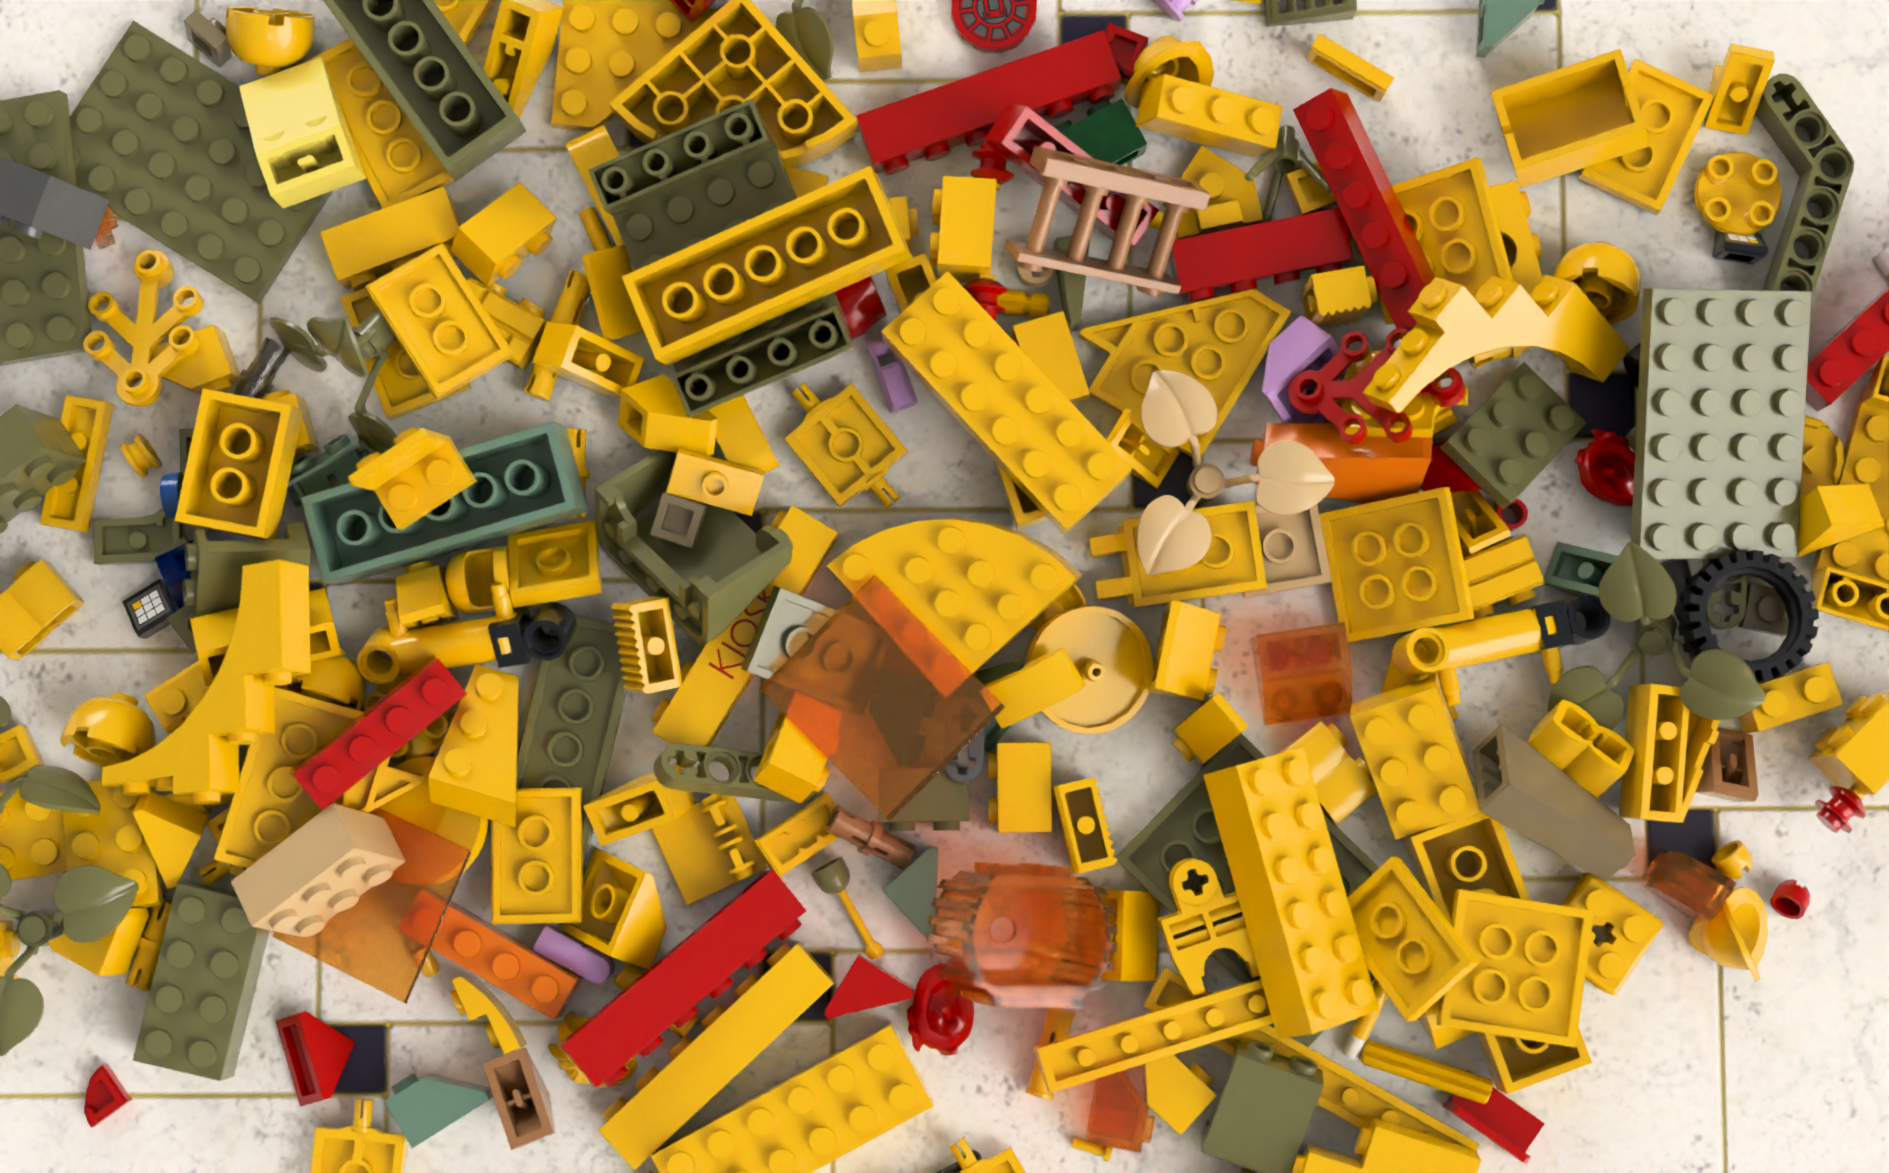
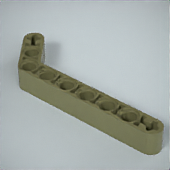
[1755,74,1854,299]

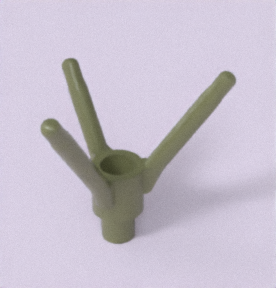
[1245,125,1332,223]

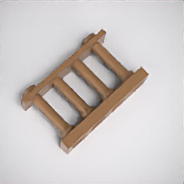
[1004,146,1211,297]

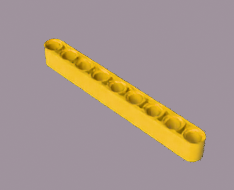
[565,124,780,474]

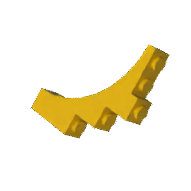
[1362,275,1630,413]
[102,559,311,804]
[1240,1117,1481,1173]

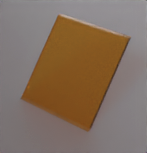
[760,575,1005,821]
[272,808,472,1004]

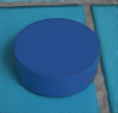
[160,472,184,518]

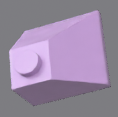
[1262,315,1347,423]

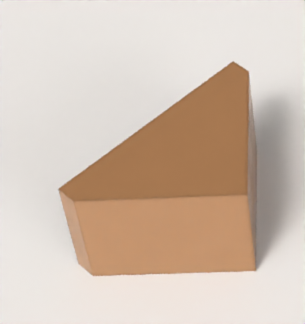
[1695,727,1758,802]
[482,1047,555,1150]

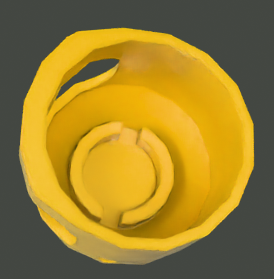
[445,545,513,614]

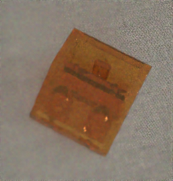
[1251,622,1352,726]

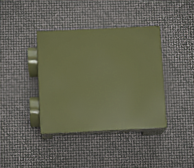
[183,522,311,618]
[1201,1040,1324,1173]

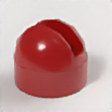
[1770,879,1811,919]

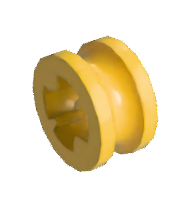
[120,433,162,478]

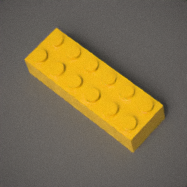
[622,166,912,366]
[881,271,1133,535]
[1203,747,1379,1039]
[1403,812,1592,1094]
[651,1022,934,1173]

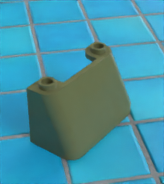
[594,450,793,645]

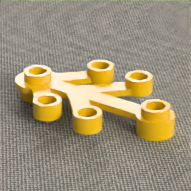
[83,250,204,407]

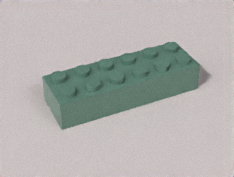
[301,422,589,585]

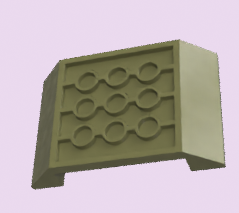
[589,99,854,418]

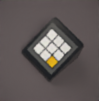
[1712,230,1768,265]
[122,579,180,639]

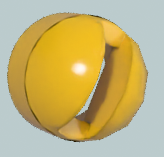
[1711,840,1752,879]

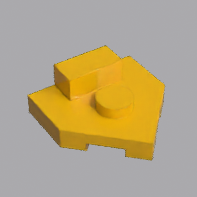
[1176,145,1263,240]

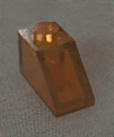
[1644,851,1737,921]
[1085,1070,1155,1153]

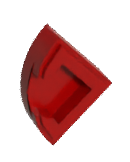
[1105,23,1148,80]
[84,1064,132,1128]

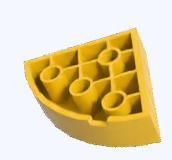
[609,0,859,168]
[827,517,1083,698]

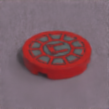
[951,0,1037,53]

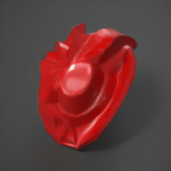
[1574,429,1635,507]
[907,965,974,1055]

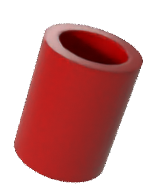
[1493,499,1528,532]

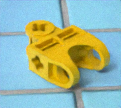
[1157,858,1260,998]

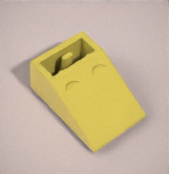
[239,57,366,209]

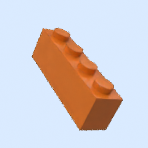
[399,889,583,1020]

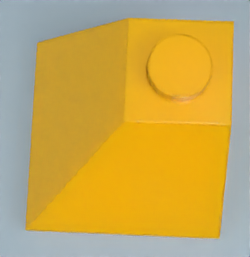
[560,847,667,969]

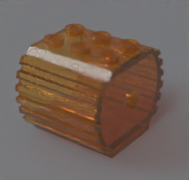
[926,862,1118,1008]

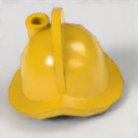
[1124,36,1214,110]
[1689,887,1768,982]

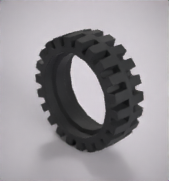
[1677,550,1819,683]

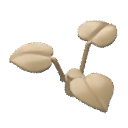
[1137,370,1335,576]

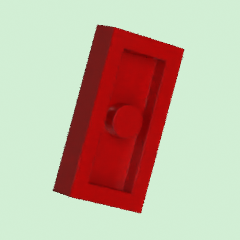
[1443,1070,1545,1164]

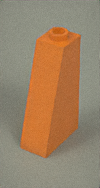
[1249,423,1433,504]

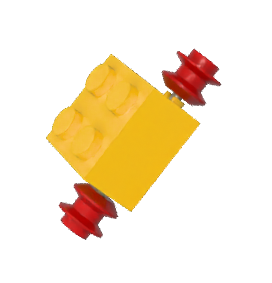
[929,143,1014,321]
[1809,693,1889,833]

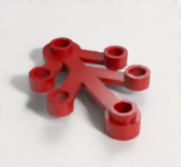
[1288,328,1466,445]

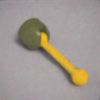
[811,857,883,959]

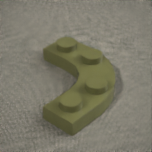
[93,428,209,566]

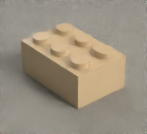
[231,803,406,938]

